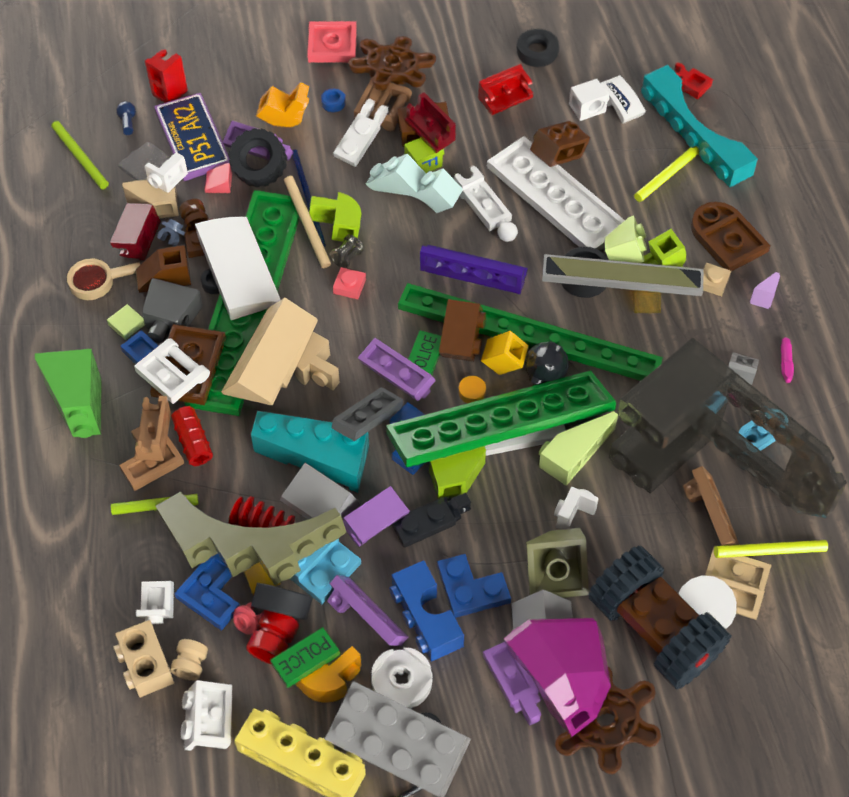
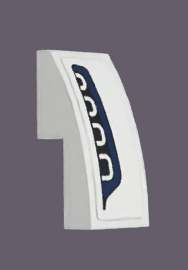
[600,75,646,124]

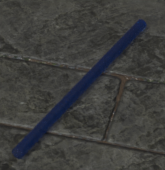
[292,149,326,247]

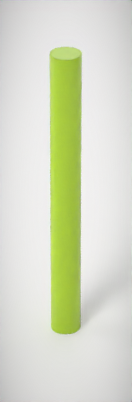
[51,121,109,189]

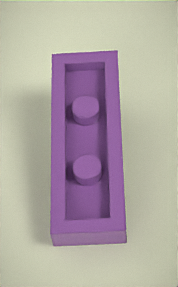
[358,338,436,401]
[327,575,409,646]

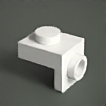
[554,487,598,530]
[136,581,174,624]

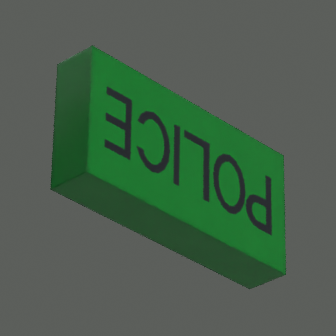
[408,330,441,375]
[270,627,340,688]

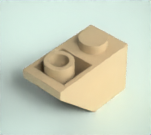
[122,180,179,218]

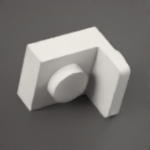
[145,152,188,193]

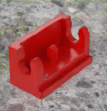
[145,49,188,103]
[478,64,533,115]

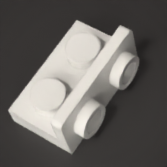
[181,680,232,750]

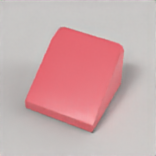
[205,163,232,193]

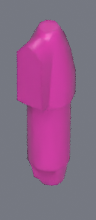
[781,337,794,383]

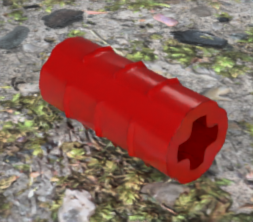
[171,406,213,466]

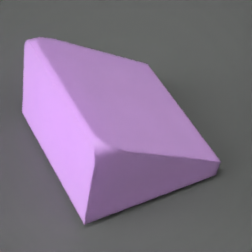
[750,272,780,309]

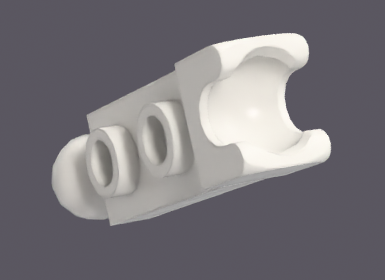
[453,166,518,242]

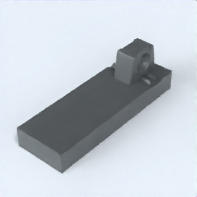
[331,387,404,441]

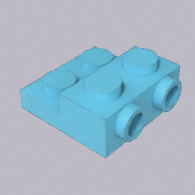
[290,538,361,604]

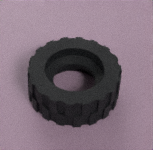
[229,128,287,187]

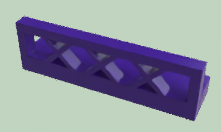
[420,245,528,295]

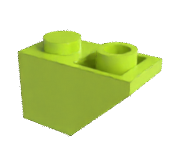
[429,446,486,499]

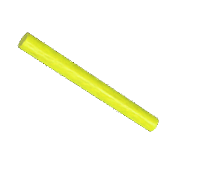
[634,146,699,202]
[714,540,828,558]

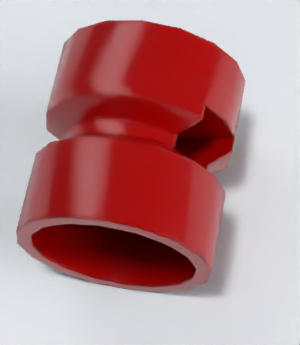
[246,610,299,665]

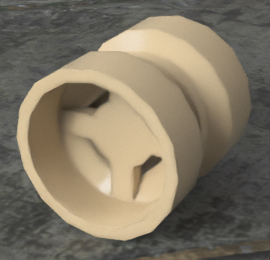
[170,639,208,680]

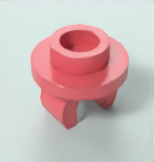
[233,602,263,635]

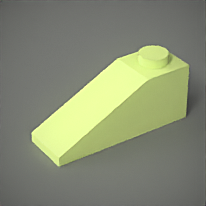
[539,411,618,486]

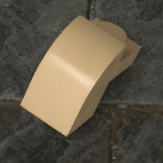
[294,332,340,391]

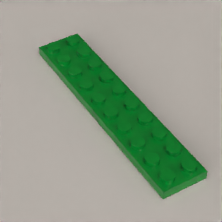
[185,190,304,416]

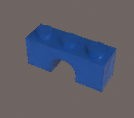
[389,560,464,662]

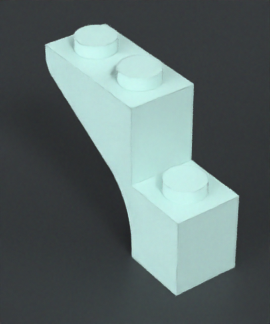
[366,154,463,213]

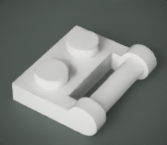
[134,338,210,404]

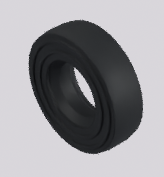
[516,28,559,67]

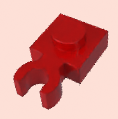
[674,62,713,100]

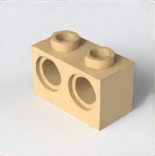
[114,620,174,697]

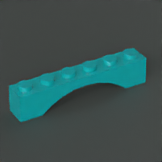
[641,65,758,187]

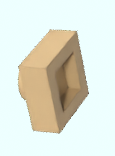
[703,263,731,297]

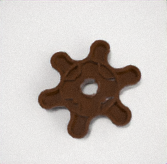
[348,36,436,91]
[555,666,661,774]

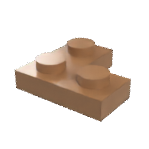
[119,427,184,491]

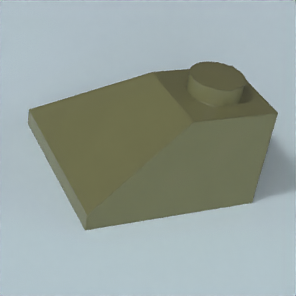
[526,528,589,598]

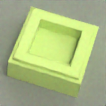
[107,304,145,340]

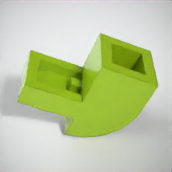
[309,192,361,244]
[642,229,686,267]

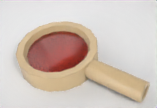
[67,258,140,300]

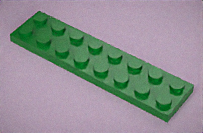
[386,371,616,467]

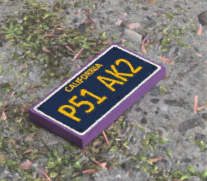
[154,93,230,181]

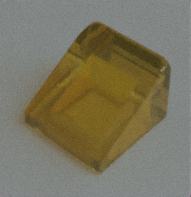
[632,290,661,313]

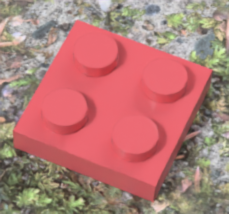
[308,21,357,63]

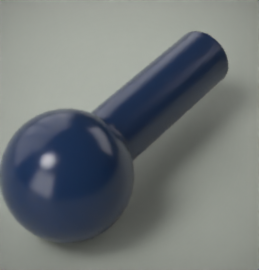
[116,101,136,135]

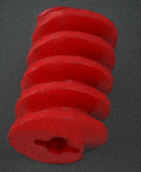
[228,496,295,528]

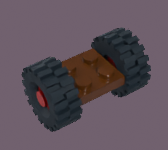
[588,545,732,690]

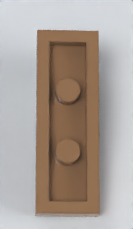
[683,466,740,546]

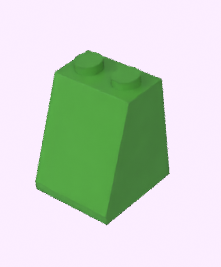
[35,349,102,438]

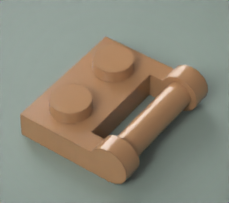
[354,78,412,131]

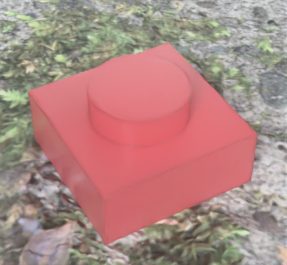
[333,267,366,300]

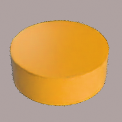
[459,376,486,403]

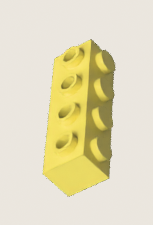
[234,708,366,797]

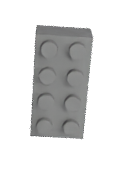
[325,681,471,797]

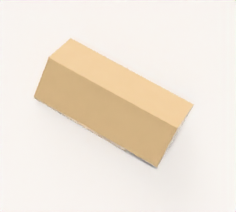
[222,297,317,406]

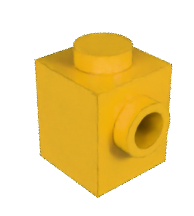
[481,331,529,375]

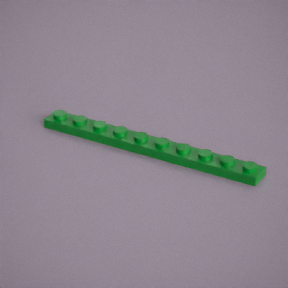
[398,283,663,385]

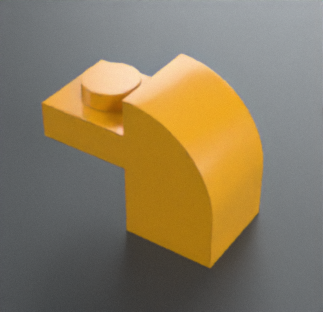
[256,82,309,127]
[295,646,362,703]

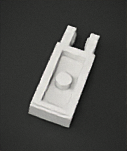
[333,99,388,167]

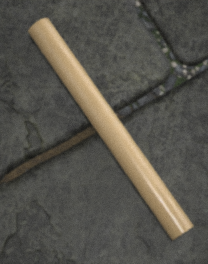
[284,176,331,268]

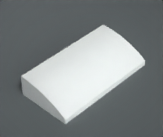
[195,217,280,320]

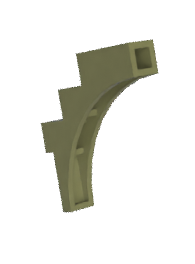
[155,492,347,586]

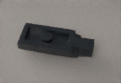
[391,493,471,548]

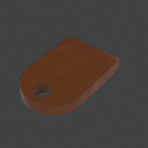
[691,202,771,272]

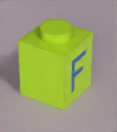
[404,138,445,173]

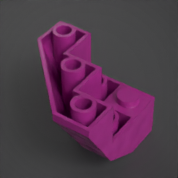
[504,618,611,736]

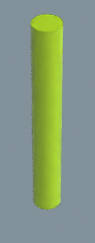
[111,494,199,515]

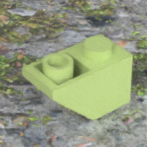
[605,216,647,263]

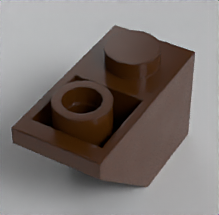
[136,245,191,293]

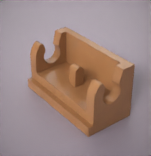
[135,396,171,461]

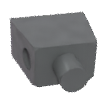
[142,278,203,343]

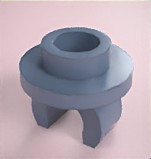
[157,219,186,247]

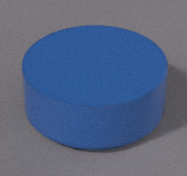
[321,89,346,112]

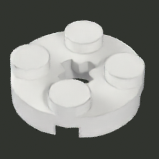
[371,647,432,709]

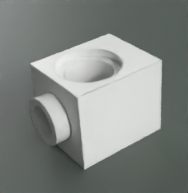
[569,79,609,121]

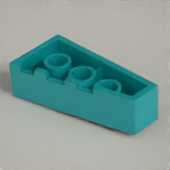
[251,411,369,493]

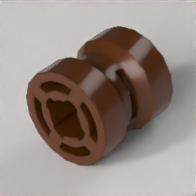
[179,199,209,231]

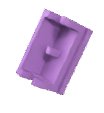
[343,486,409,547]

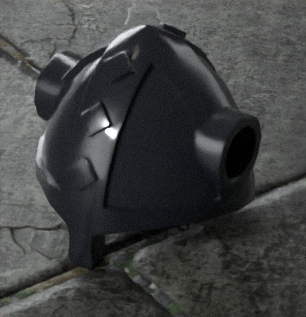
[525,341,569,385]

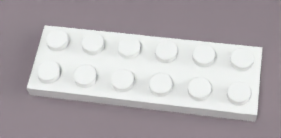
[487,136,625,251]

